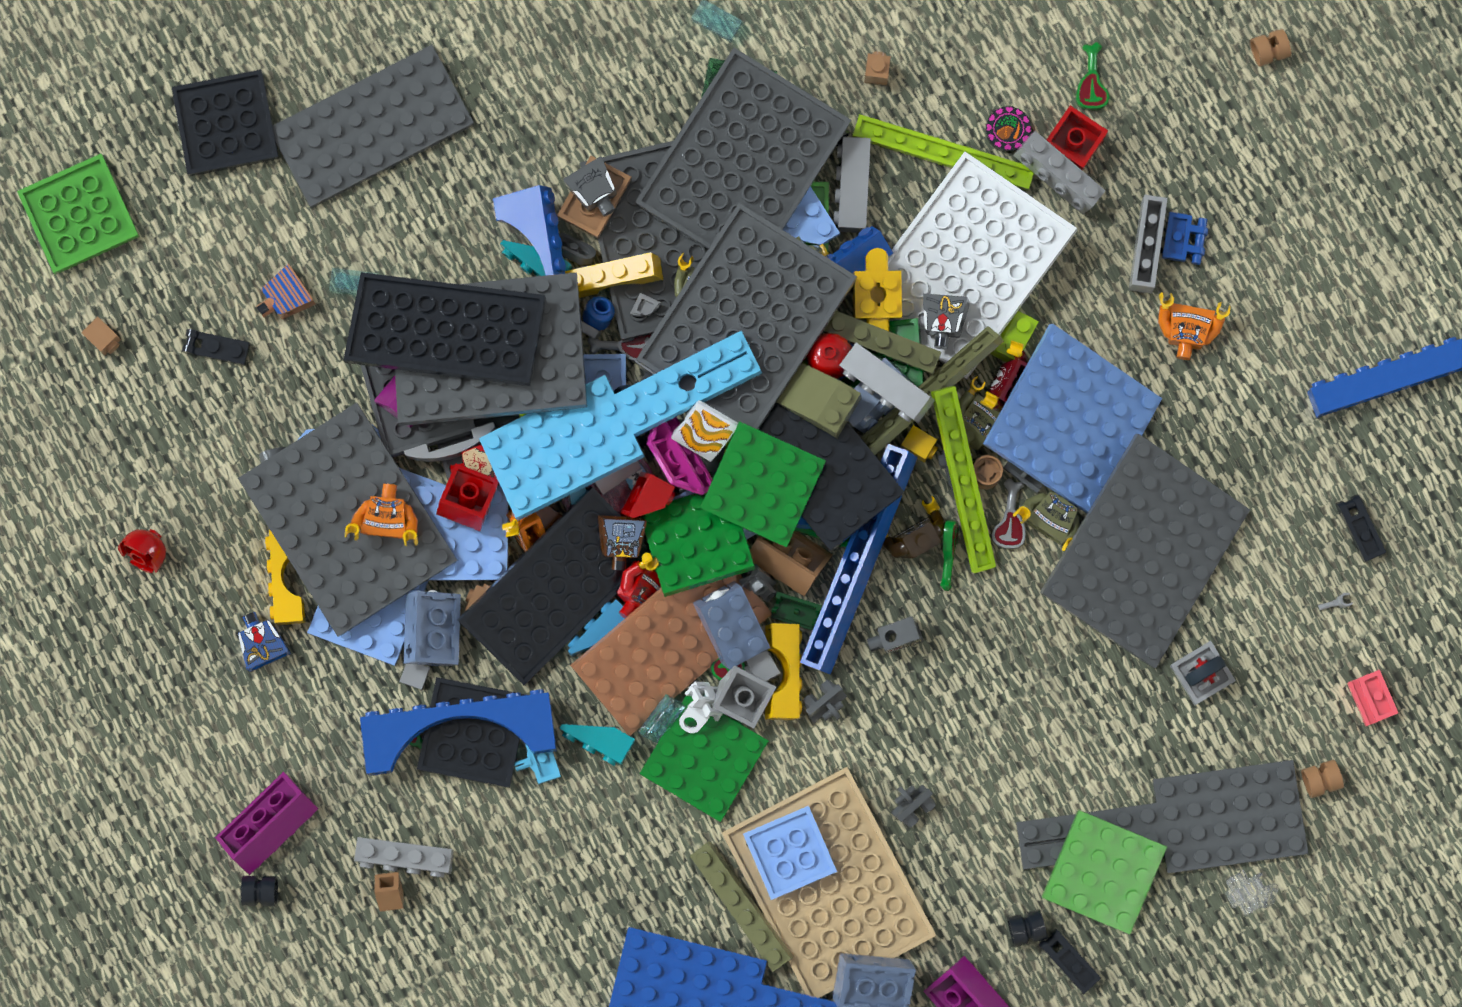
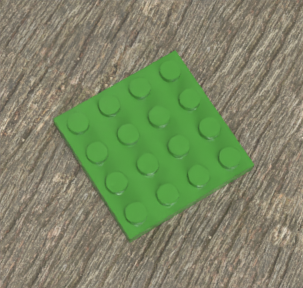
[17,153,140,275]
[1042,809,1167,934]

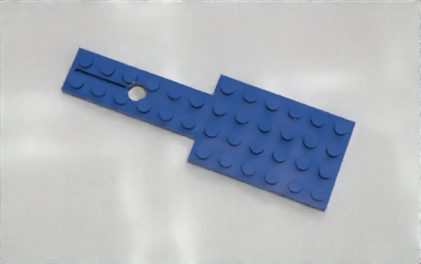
[609,927,837,1007]

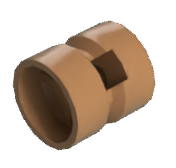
[1250,29,1291,67]
[973,455,1003,490]
[1301,759,1344,798]

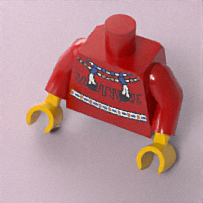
[617,553,661,619]

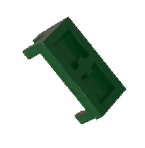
[771,591,822,631]

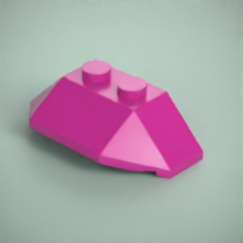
[647,417,713,495]

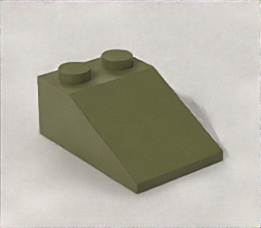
[776,363,861,438]

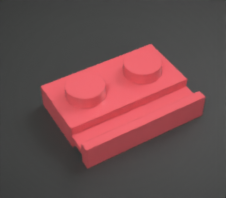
[1347,670,1398,727]

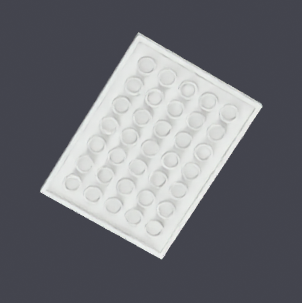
[888,152,1077,379]

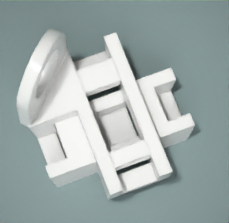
[679,682,723,733]

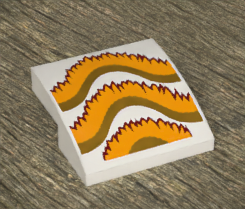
[671,400,738,462]

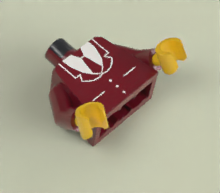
[980,340,1029,412]

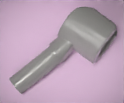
[1318,593,1353,611]

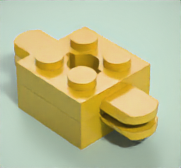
[853,248,902,331]

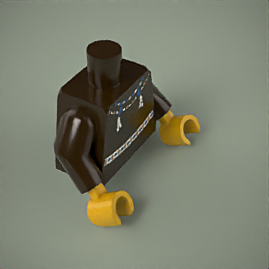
[883,496,946,559]

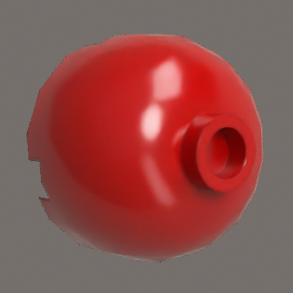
[807,333,852,379]
[118,529,166,573]

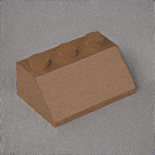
[750,531,833,596]

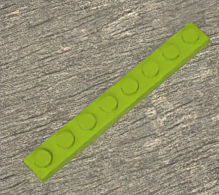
[852,114,1034,191]
[931,386,996,573]

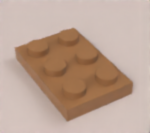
[557,156,632,238]

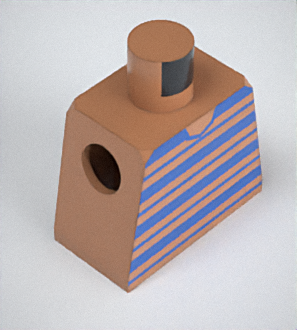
[256,264,315,319]

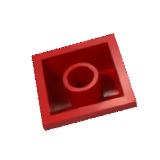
[436,463,499,531]
[620,472,675,518]

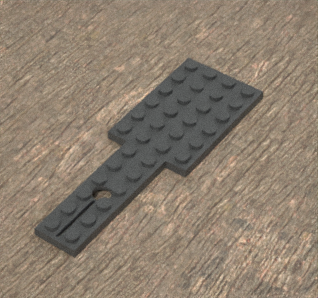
[1016,760,1308,874]

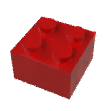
[1046,105,1109,171]

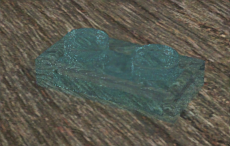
[691,0,742,42]
[329,268,378,295]
[638,694,685,743]

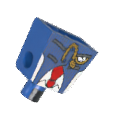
[238,612,291,672]

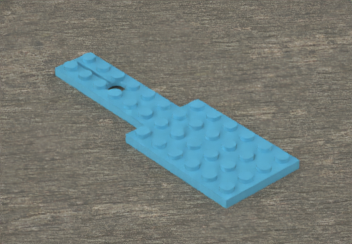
[479,331,762,521]

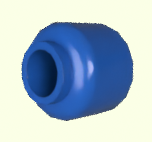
[582,296,615,331]

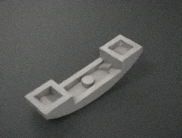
[404,422,497,462]

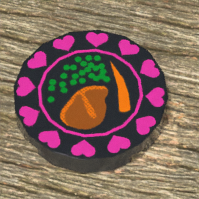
[985,106,1031,152]

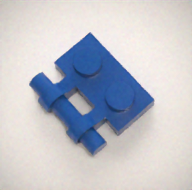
[1162,212,1208,265]

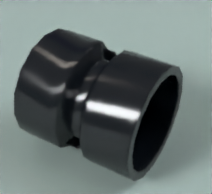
[241,875,278,907]
[1007,909,1047,947]

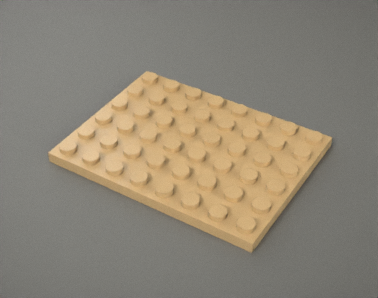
[722,767,936,998]

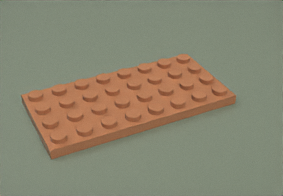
[570,574,772,736]

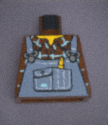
[598,515,647,570]

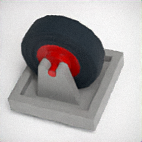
[1170,641,1236,706]

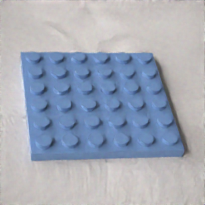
[983,324,1162,513]

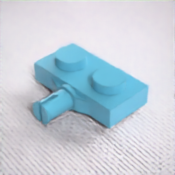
[514,744,561,784]

